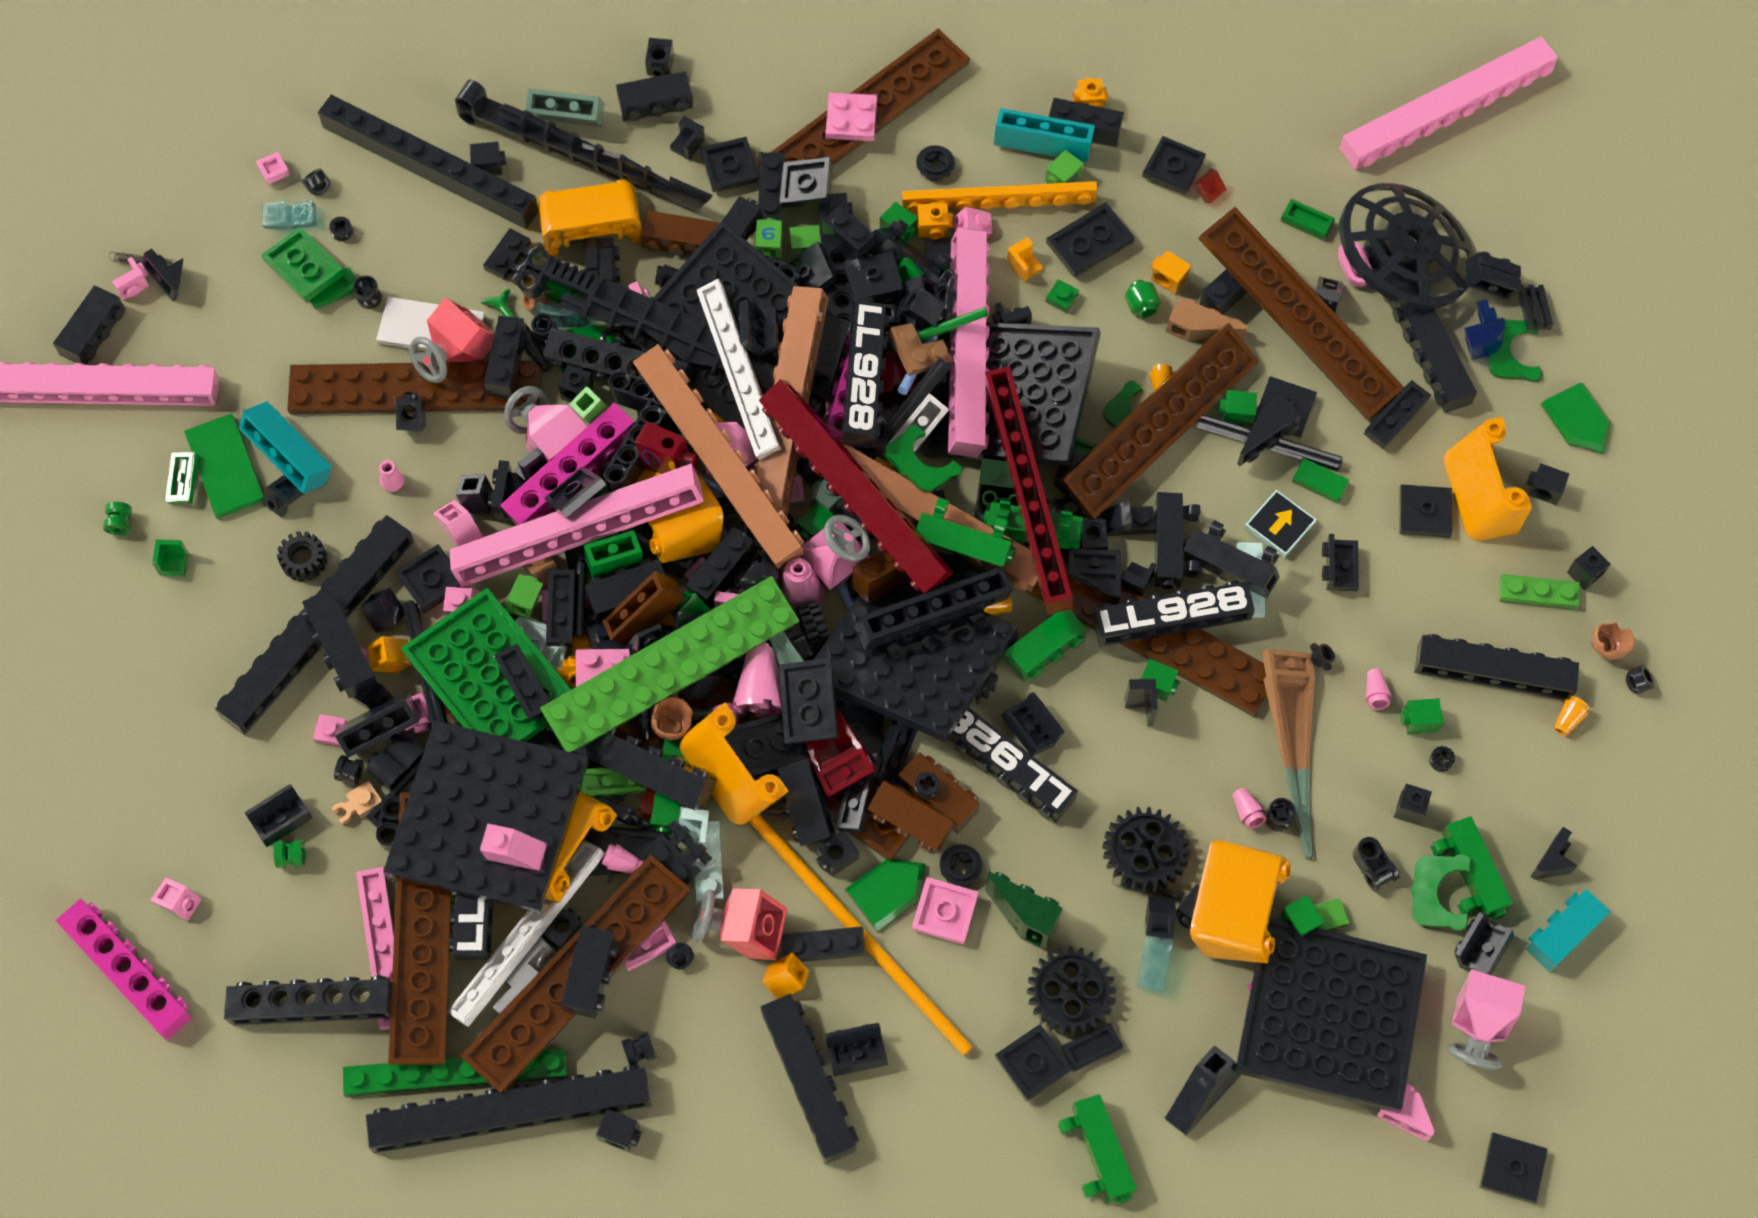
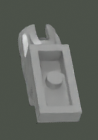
[493,937,554,1015]

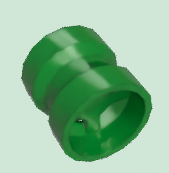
[103,502,132,535]
[273,840,306,868]

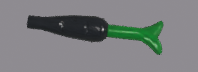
[481,289,551,372]

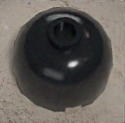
[731,549,780,594]

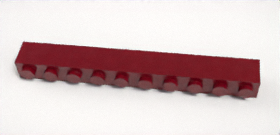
[985,366,1073,615]
[758,379,954,593]

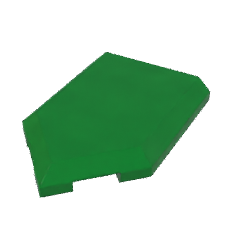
[1541,382,1611,454]
[845,859,925,932]

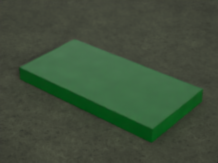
[184,413,264,519]

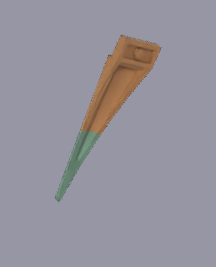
[1262,649,1315,860]

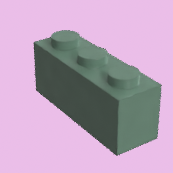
[526,89,605,127]

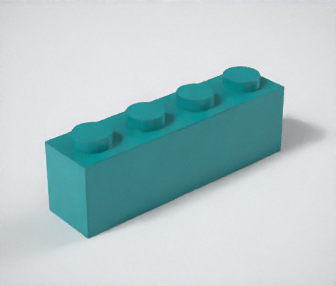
[994,108,1095,163]
[239,401,332,494]

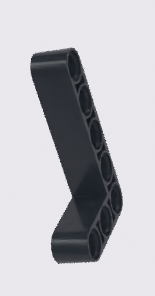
[604,371,673,493]

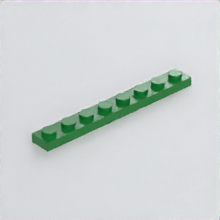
[343,1048,568,1097]

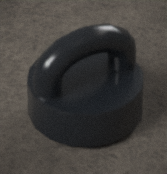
[302,168,330,195]
[1625,665,1654,694]

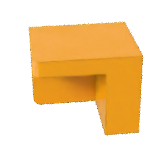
[1006,237,1043,282]
[762,952,810,999]

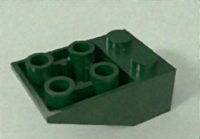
[974,458,1018,522]
[985,871,1063,951]

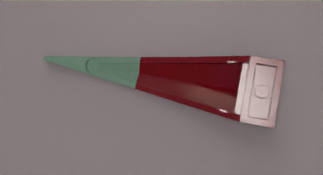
[770,632,876,797]

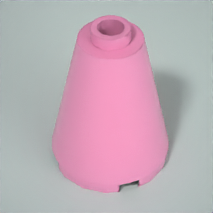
[777,558,825,615]
[733,642,782,718]

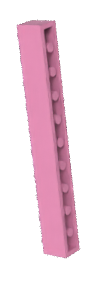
[1339,36,1558,170]
[948,227,990,458]
[0,362,220,406]
[450,464,704,587]

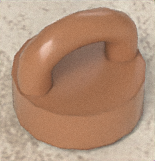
[522,287,550,312]

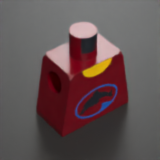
[635,422,699,474]

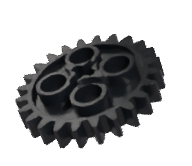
[1102,807,1191,892]
[1027,946,1116,1036]

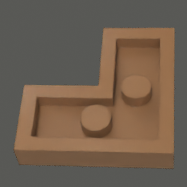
[887,323,953,376]

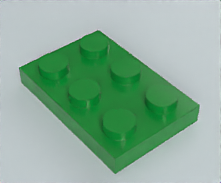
[261,227,345,303]

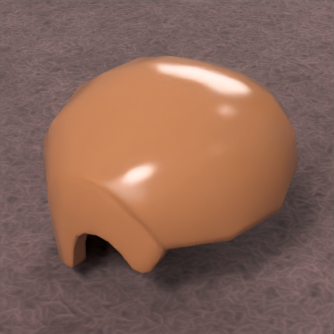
[1591,622,1635,660]
[651,696,693,740]

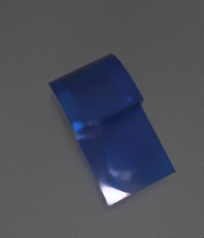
[1464,299,1505,360]

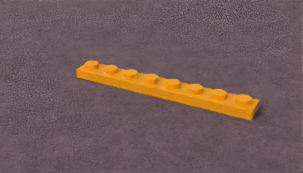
[902,181,1097,213]

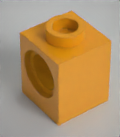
[1151,250,1191,294]
[367,636,411,674]

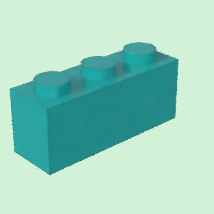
[1526,889,1611,972]

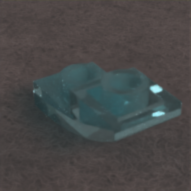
[262,200,316,229]
[534,302,590,328]
[1137,936,1174,992]

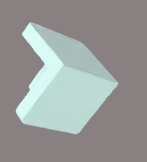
[678,806,709,843]

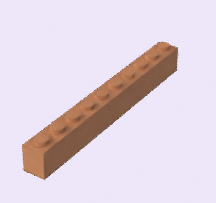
[746,286,829,530]
[633,345,804,570]
[809,441,1038,592]

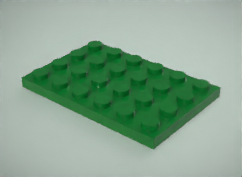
[401,588,571,742]

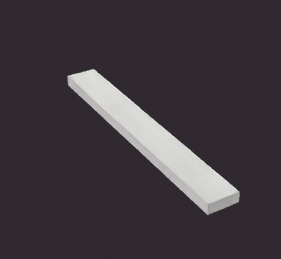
[697,279,782,460]
[447,840,605,1027]

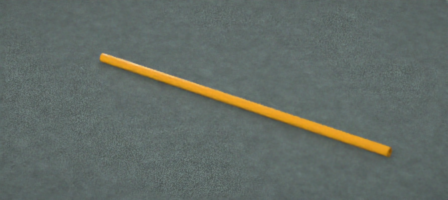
[651,711,973,1056]

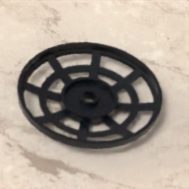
[1339,183,1474,309]

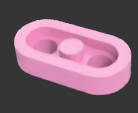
[1337,242,1372,287]

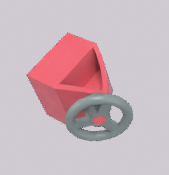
[409,297,495,383]
[693,889,788,960]

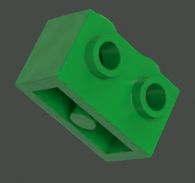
[584,530,643,579]

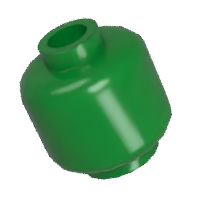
[1125,280,1161,318]

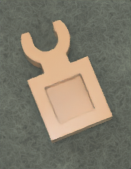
[332,780,381,825]

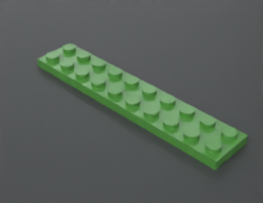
[540,576,799,753]

